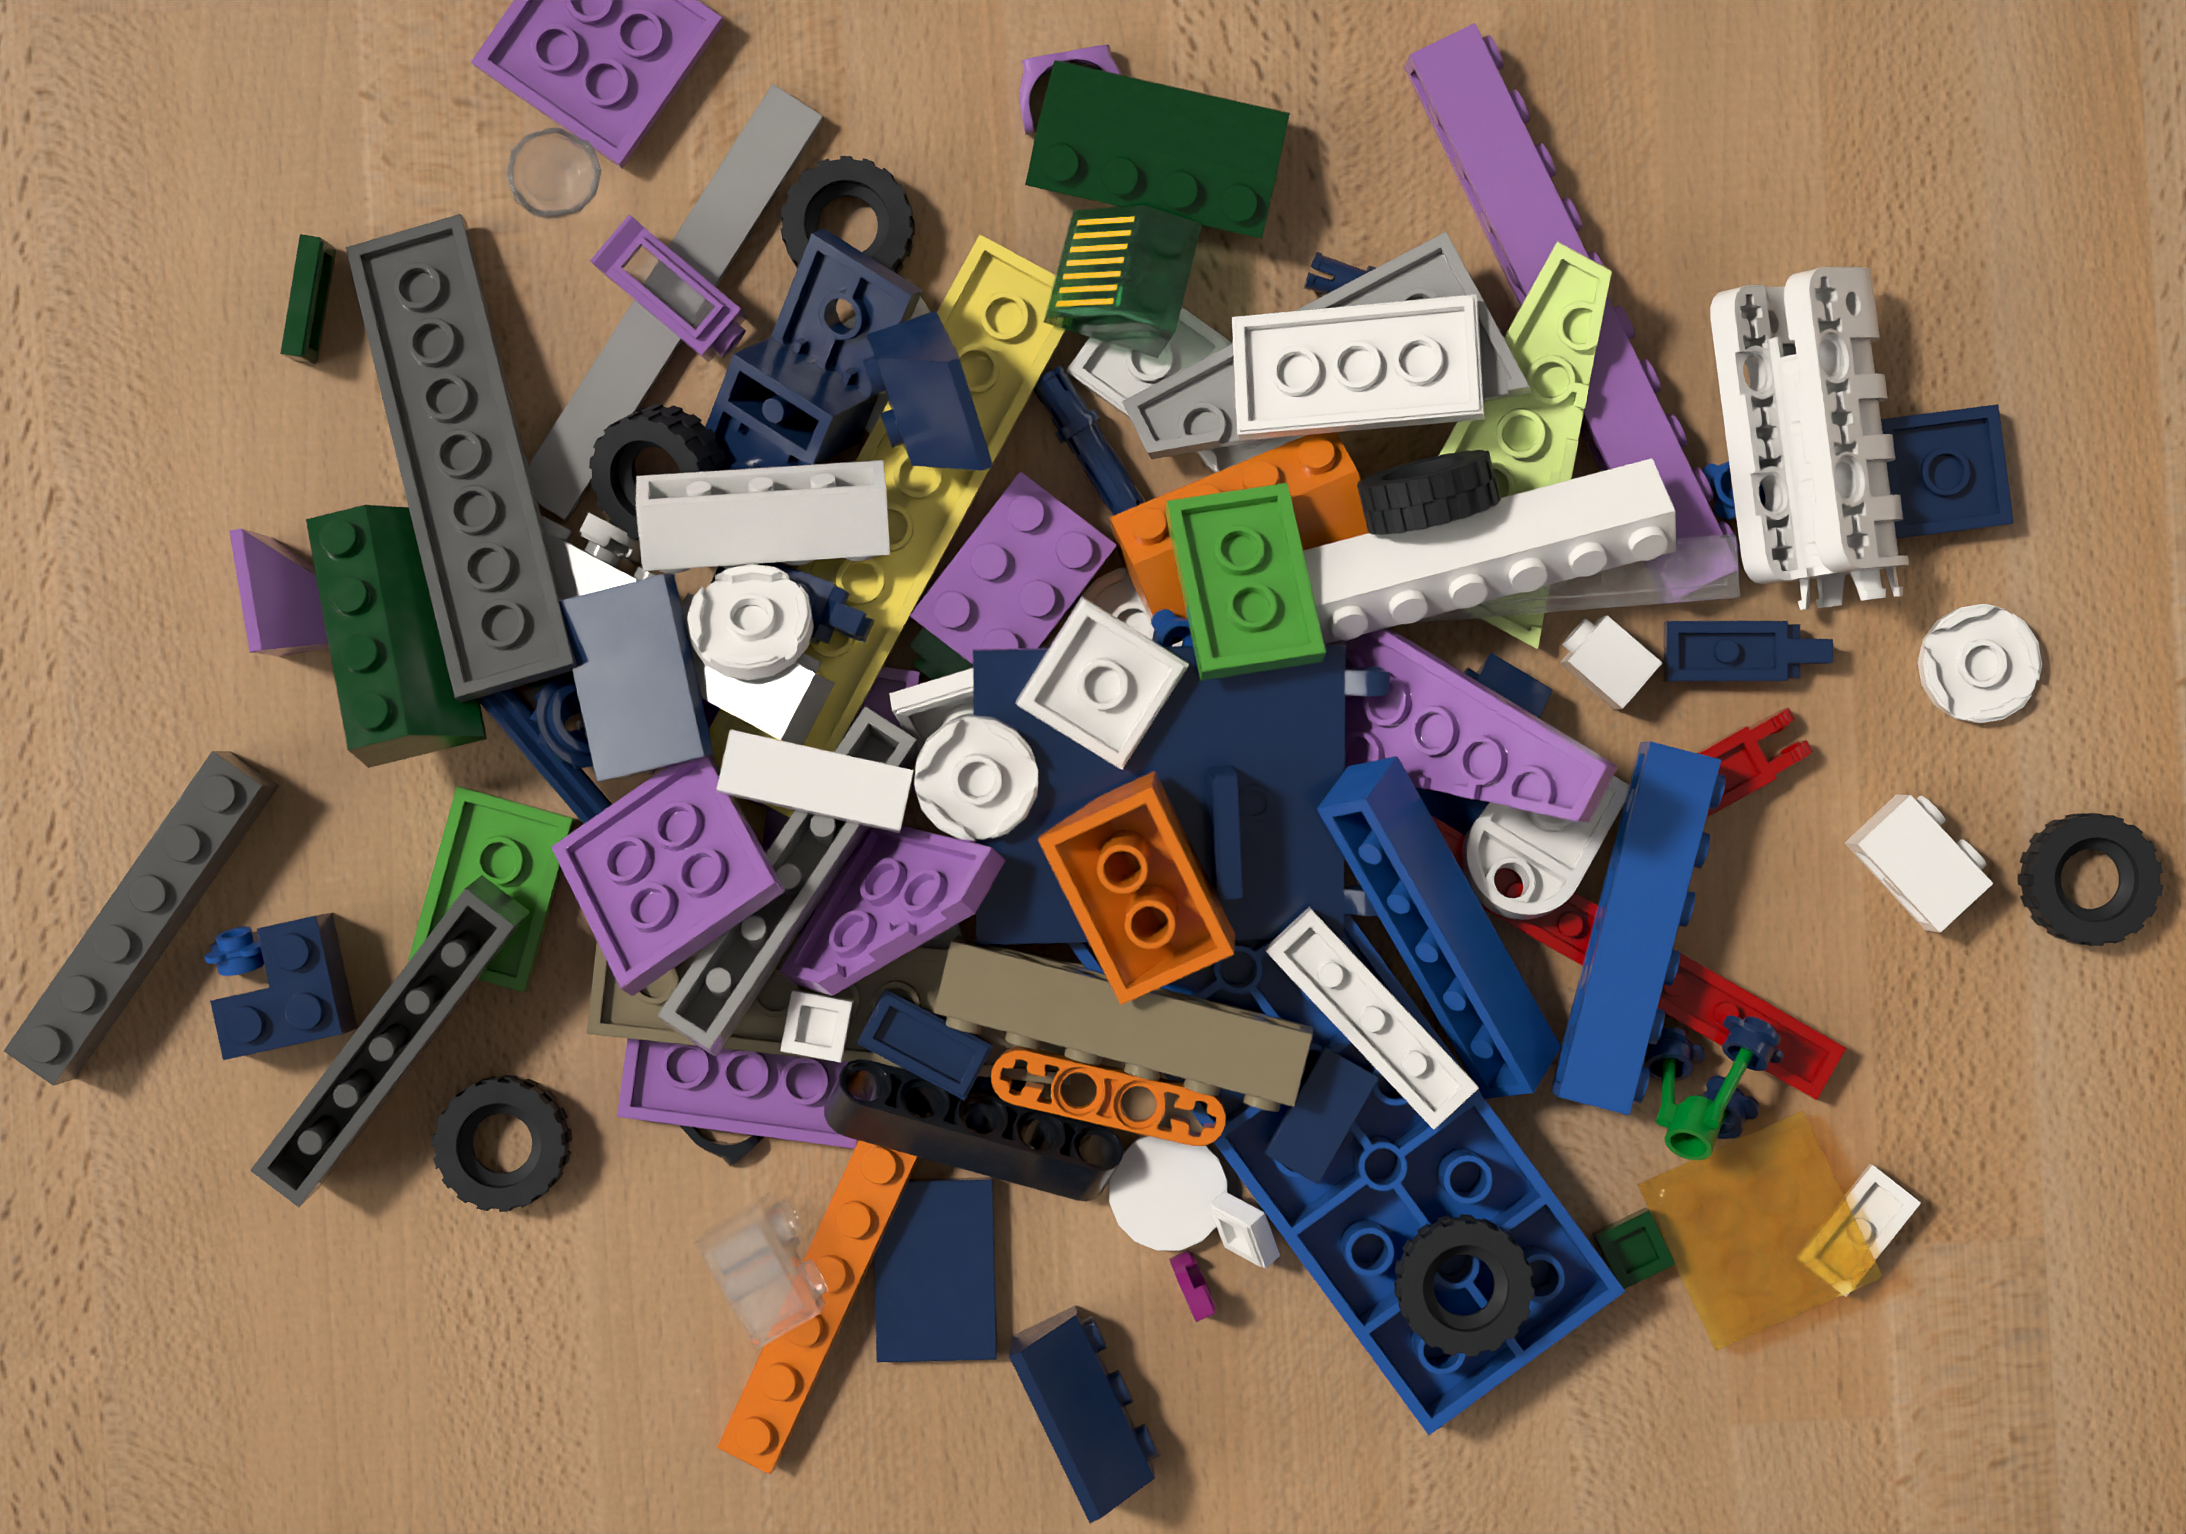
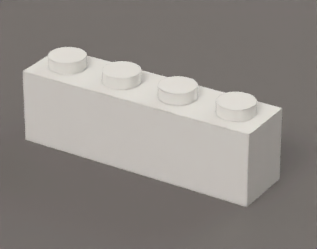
[636,460,890,573]

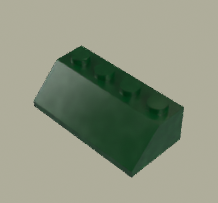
[1025,60,1290,239]
[306,505,487,768]

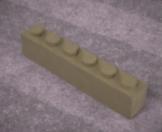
[933,935,1313,1112]

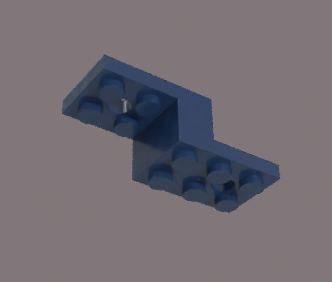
[705,229,923,563]

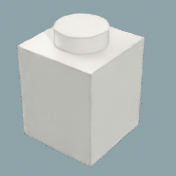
[1560,615,1662,710]

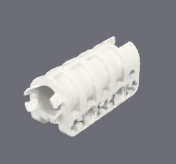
[1710,267,1909,610]

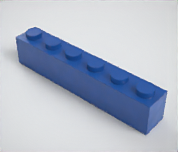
[1550,741,1726,1115]
[1317,756,1561,1099]

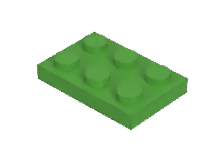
[1165,483,1326,681]
[408,786,576,992]

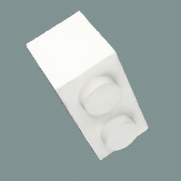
[1845,794,1993,933]

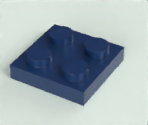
[1881,404,2014,539]

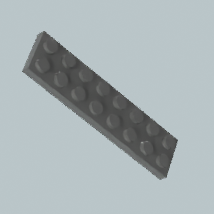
[346,214,577,703]

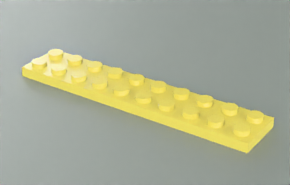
[709,234,1086,818]

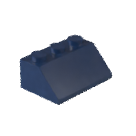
[1009,1305,1160,1523]

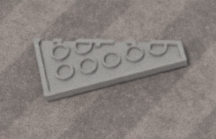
[1122,232,1531,459]

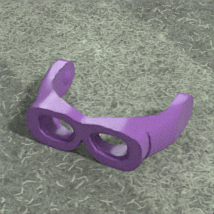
[1019,45,1122,135]

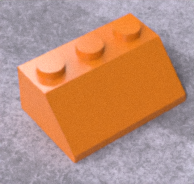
[1038,771,1236,1005]

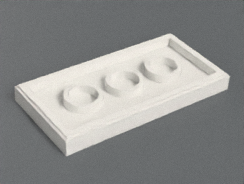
[1232,294,1485,441]

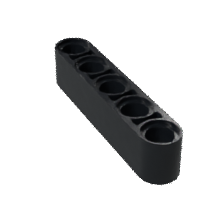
[824,1059,1123,1201]

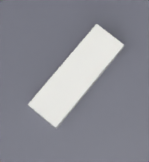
[716,730,913,833]

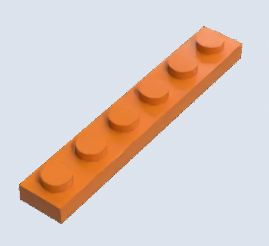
[717,1141,920,1475]

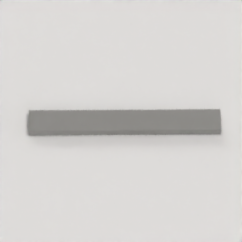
[528,84,824,521]

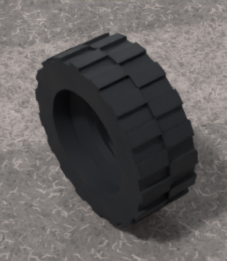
[780,156,915,274]
[589,404,726,541]
[1357,450,1501,535]
[2018,813,2163,946]
[432,1075,572,1212]
[1394,1214,1535,1357]

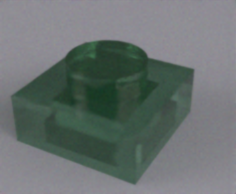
[909,627,973,680]

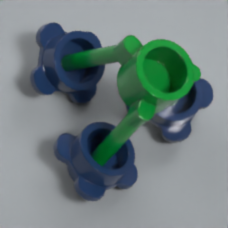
[1644,1016,1784,1161]

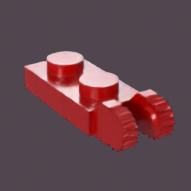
[1696,707,1813,817]

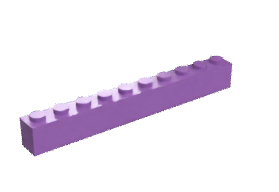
[1404,23,1740,602]

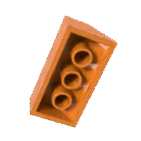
[1110,432,1370,645]

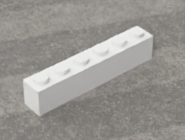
[1303,458,1676,644]

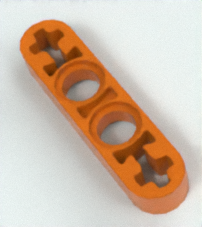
[991,1046,1226,1146]

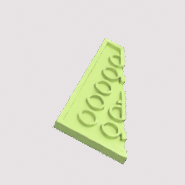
[1438,241,1612,649]

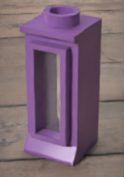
[590,214,747,363]

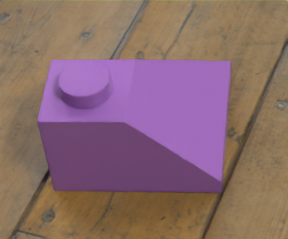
[229,529,329,657]

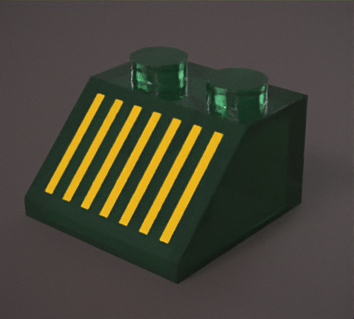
[1043,205,1202,358]

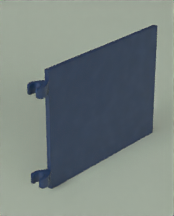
[973,644,1390,945]

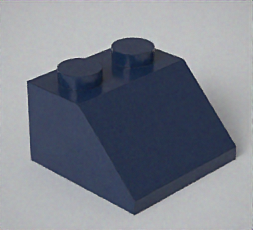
[862,311,994,471]

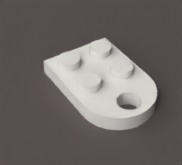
[1461,776,1629,920]

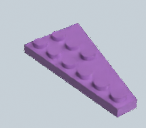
[1328,628,1618,822]

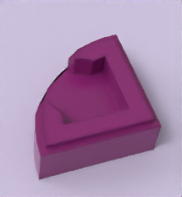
[1169,1250,1216,1322]

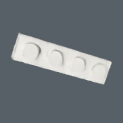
[1264,907,1479,1129]

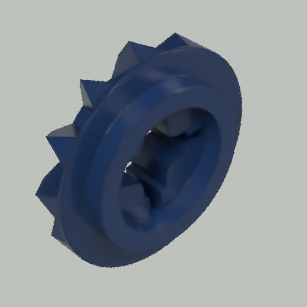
[529,673,594,771]

